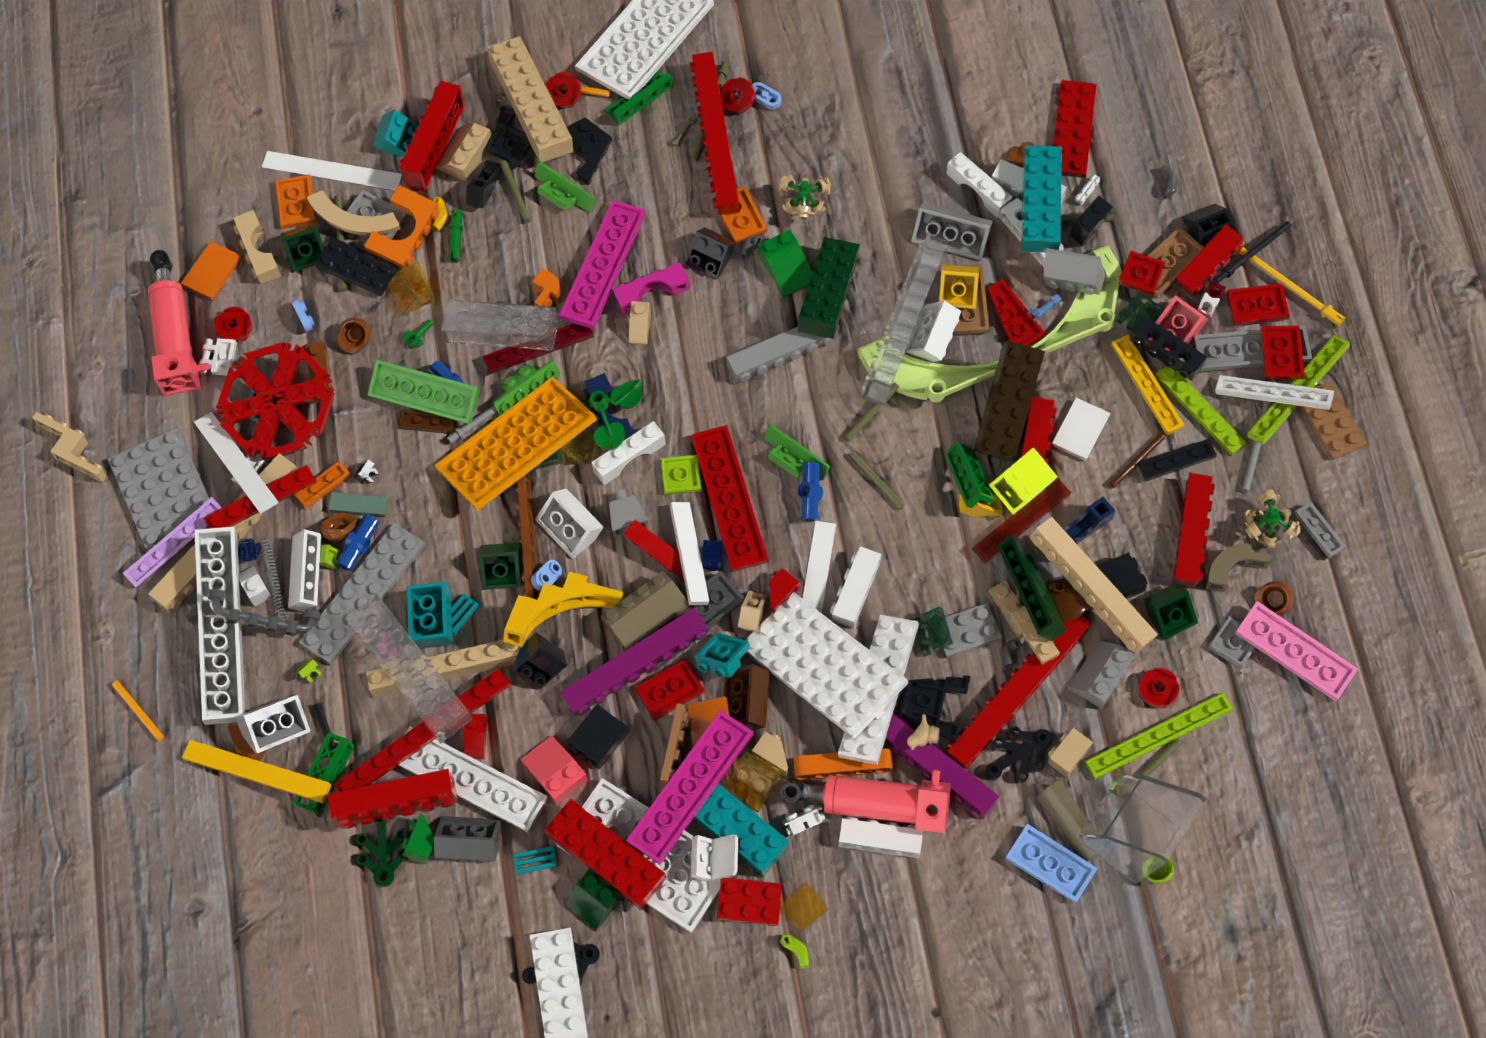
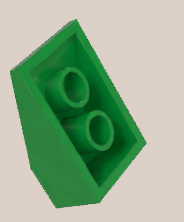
[758,229,813,297]

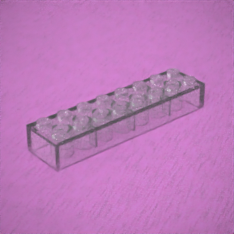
[345,595,473,744]

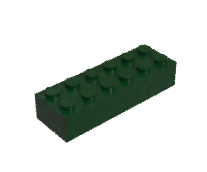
[797,237,860,339]

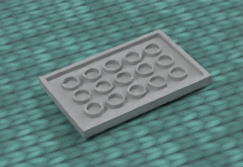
[108,427,210,552]

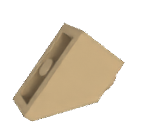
[629,301,651,345]
[738,591,767,631]
[752,731,788,777]

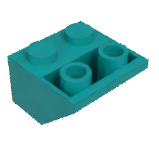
[373,109,419,157]

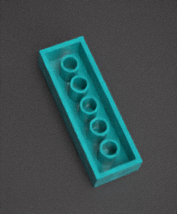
[1021,145,1062,253]
[693,783,789,877]

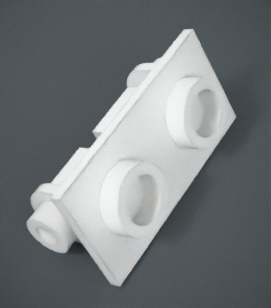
[781,804,825,836]

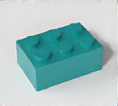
[407,581,453,649]

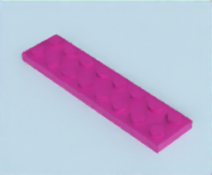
[559,200,646,329]
[626,710,754,865]

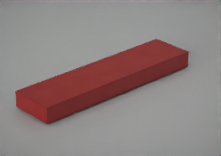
[623,519,684,582]

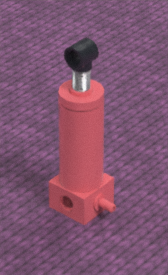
[147,250,210,396]
[781,770,951,833]

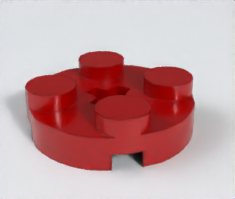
[546,72,581,108]
[720,77,757,114]
[214,307,252,342]
[1139,668,1180,709]

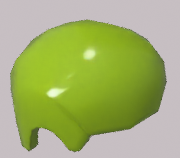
[1143,853,1174,885]

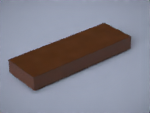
[398,409,457,434]

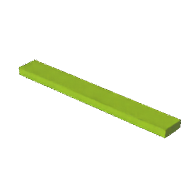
[1247,335,1350,445]
[1084,692,1233,780]

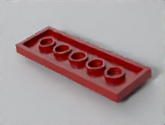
[1053,80,1097,178]

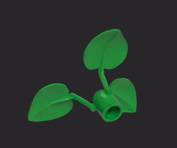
[578,380,642,450]

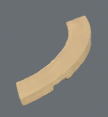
[307,190,401,235]

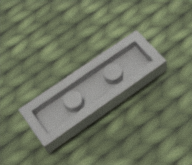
[1294,502,1346,559]

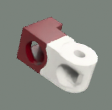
[1197,280,1226,319]

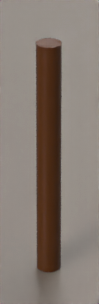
[1109,433,1165,488]

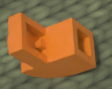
[532,268,561,314]

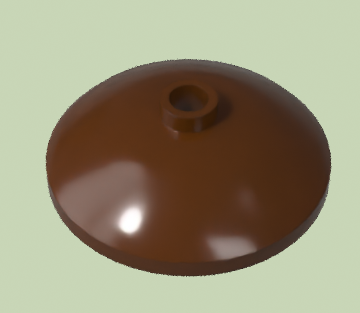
[1044,576,1090,622]

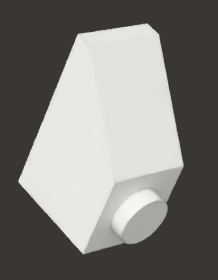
[239,565,271,606]

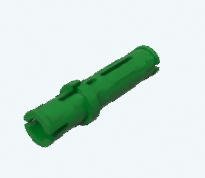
[448,209,463,263]

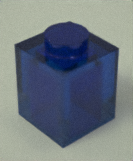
[702,540,723,571]

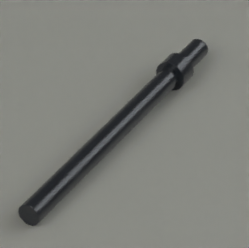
[1213,221,1291,284]

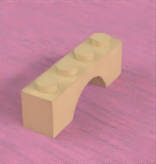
[233,210,281,284]

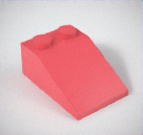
[1148,295,1208,351]
[520,735,588,805]

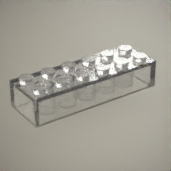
[441,300,560,351]

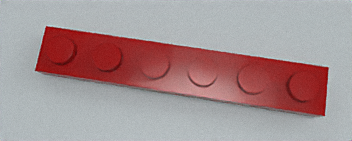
[203,465,317,529]

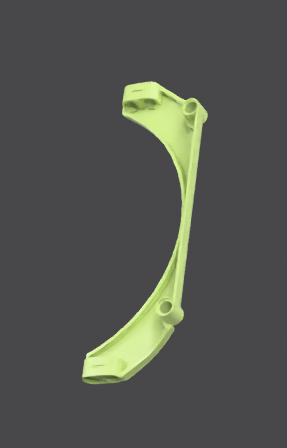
[857,245,1122,403]

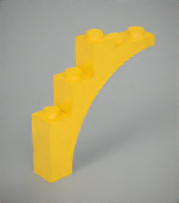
[503,571,623,647]

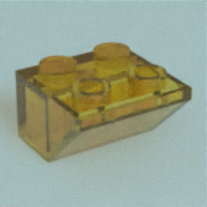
[388,262,436,315]
[726,751,782,812]

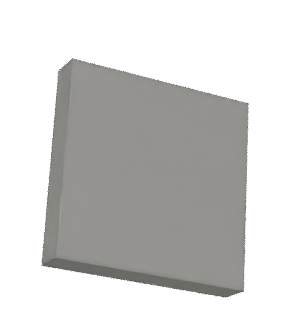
[1207,616,1256,669]

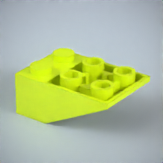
[989,447,1058,515]

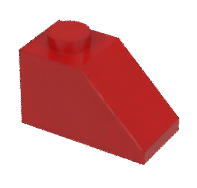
[769,568,800,614]
[463,714,488,759]

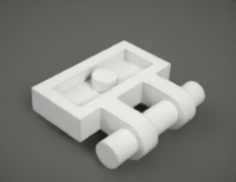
[199,338,237,376]

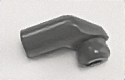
[740,235,763,258]
[1002,639,1021,667]

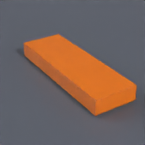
[294,461,351,510]

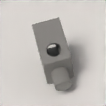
[609,489,649,538]

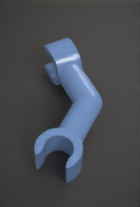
[1028,294,1062,321]

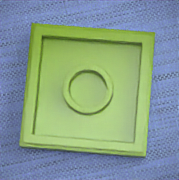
[660,455,702,495]

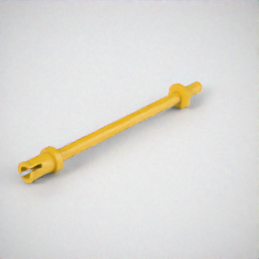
[1233,241,1346,327]

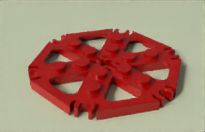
[216,342,335,460]

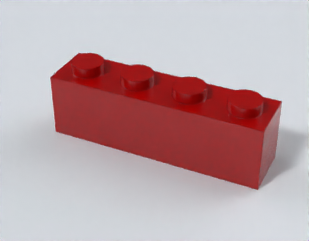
[1176,224,1243,297]
[1021,397,1057,463]

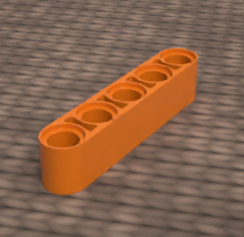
[793,748,893,780]

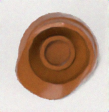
[337,317,371,354]
[320,513,357,542]
[1254,581,1294,616]

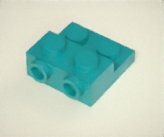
[695,632,750,678]

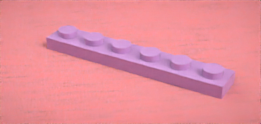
[123,497,222,588]

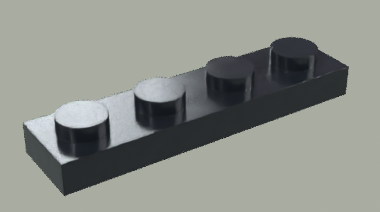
[1138,439,1217,482]

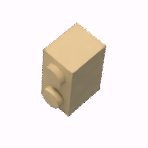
[1047,728,1093,778]

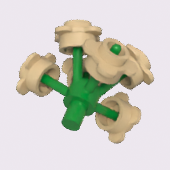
[779,175,831,220]
[1244,489,1301,548]

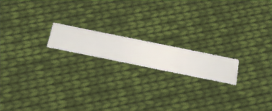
[262,151,402,190]
[194,412,279,514]
[802,521,836,613]

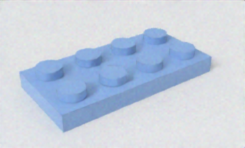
[1005,824,1098,904]

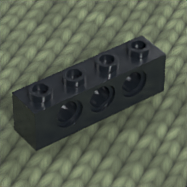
[1130,316,1207,381]

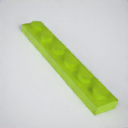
[1155,366,1247,456]

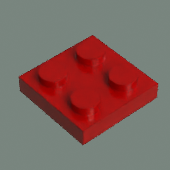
[1118,250,1166,296]

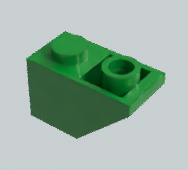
[401,814,434,864]

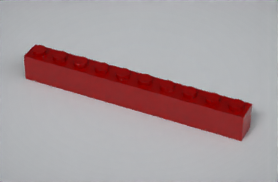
[689,51,740,215]
[946,615,1091,770]

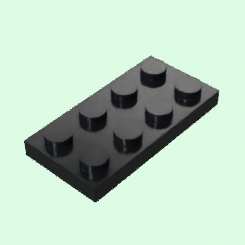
[315,237,398,297]

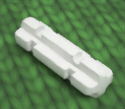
[1074,174,1100,205]

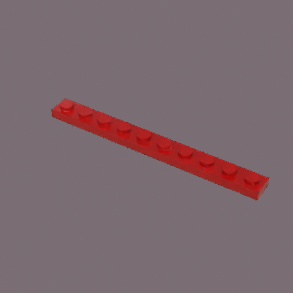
[334,668,511,792]

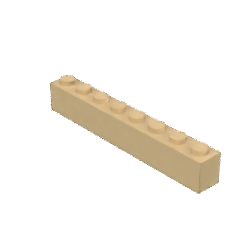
[1029,517,1158,654]
[366,639,521,697]

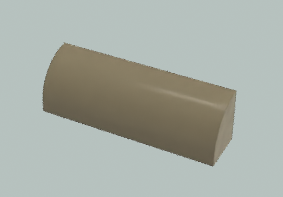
[1037,780,1107,862]

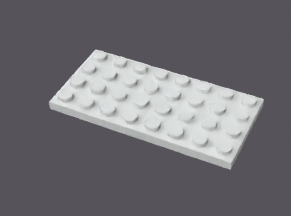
[575,0,714,100]
[745,592,908,739]
[556,778,729,933]

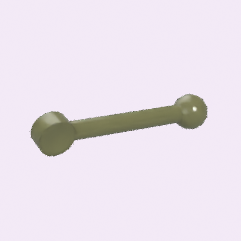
[672,117,695,146]

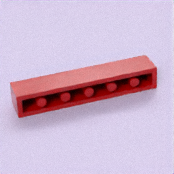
[1172,473,1215,589]

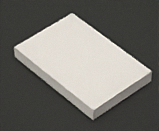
[1052,398,1110,461]

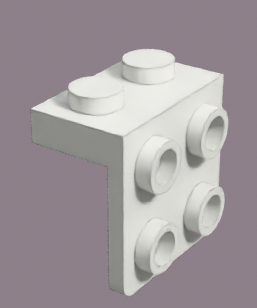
[691,834,738,881]

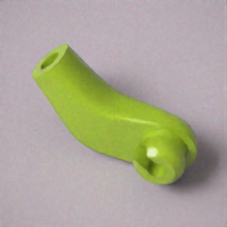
[780,934,810,969]

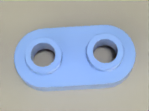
[752,82,781,110]
[291,299,315,332]
[531,560,562,591]

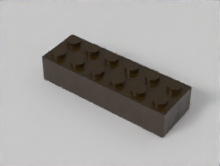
[973,340,1045,462]

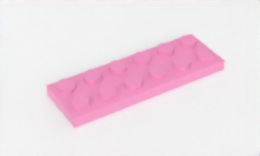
[1235,601,1358,701]

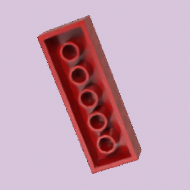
[399,80,465,192]
[327,769,458,829]
[544,799,666,911]

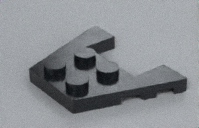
[488,105,536,167]
[567,117,612,185]
[901,675,970,743]

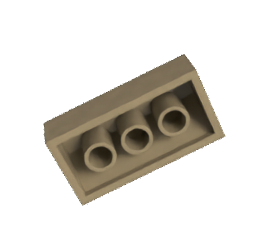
[600,571,690,650]

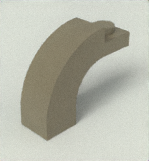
[1205,544,1271,592]

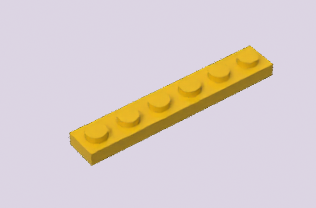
[1111,335,1184,436]

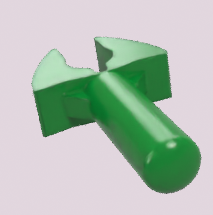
[404,319,433,349]

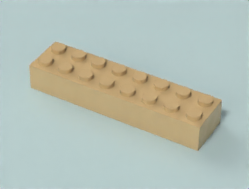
[487,36,573,163]

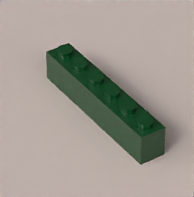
[997,534,1067,642]

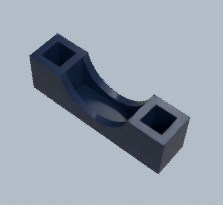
[583,373,635,440]
[1063,496,1116,544]

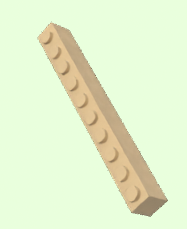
[148,453,297,613]

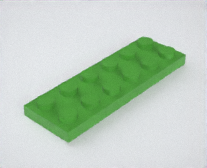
[367,359,480,424]

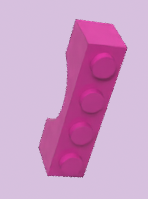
[613,263,690,316]

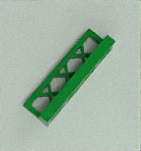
[605,70,673,126]
[944,441,995,508]
[292,732,355,818]

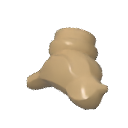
[907,714,940,750]

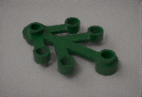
[356,820,409,887]

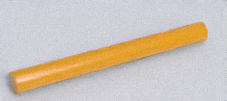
[543,81,611,97]
[112,680,164,742]

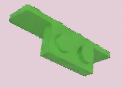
[534,162,595,212]
[493,360,560,415]
[764,424,830,480]

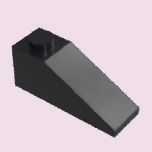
[466,160,502,208]

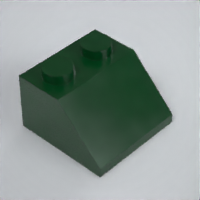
[281,223,325,272]
[479,542,522,590]
[1143,583,1198,640]
[565,868,623,931]

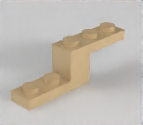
[32,412,107,483]
[989,581,1060,665]

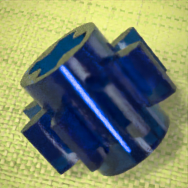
[238,539,261,561]

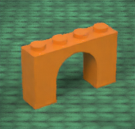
[364,185,440,271]

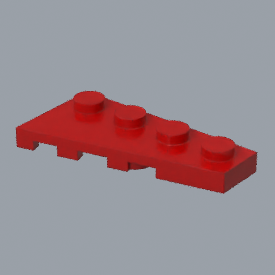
[987,279,1046,346]

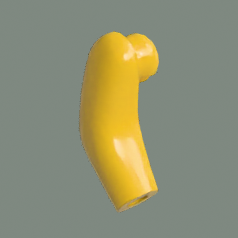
[431,197,448,232]

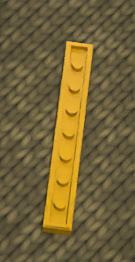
[182,740,332,803]

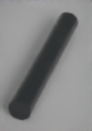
[313,703,336,757]

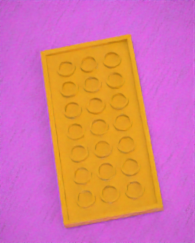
[434,376,597,511]

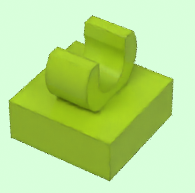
[319,544,340,570]
[296,658,321,683]

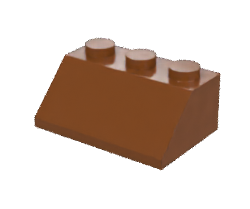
[293,341,334,406]

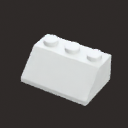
[904,301,961,362]
[535,488,604,558]

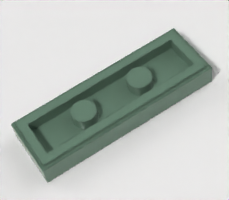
[328,492,389,517]

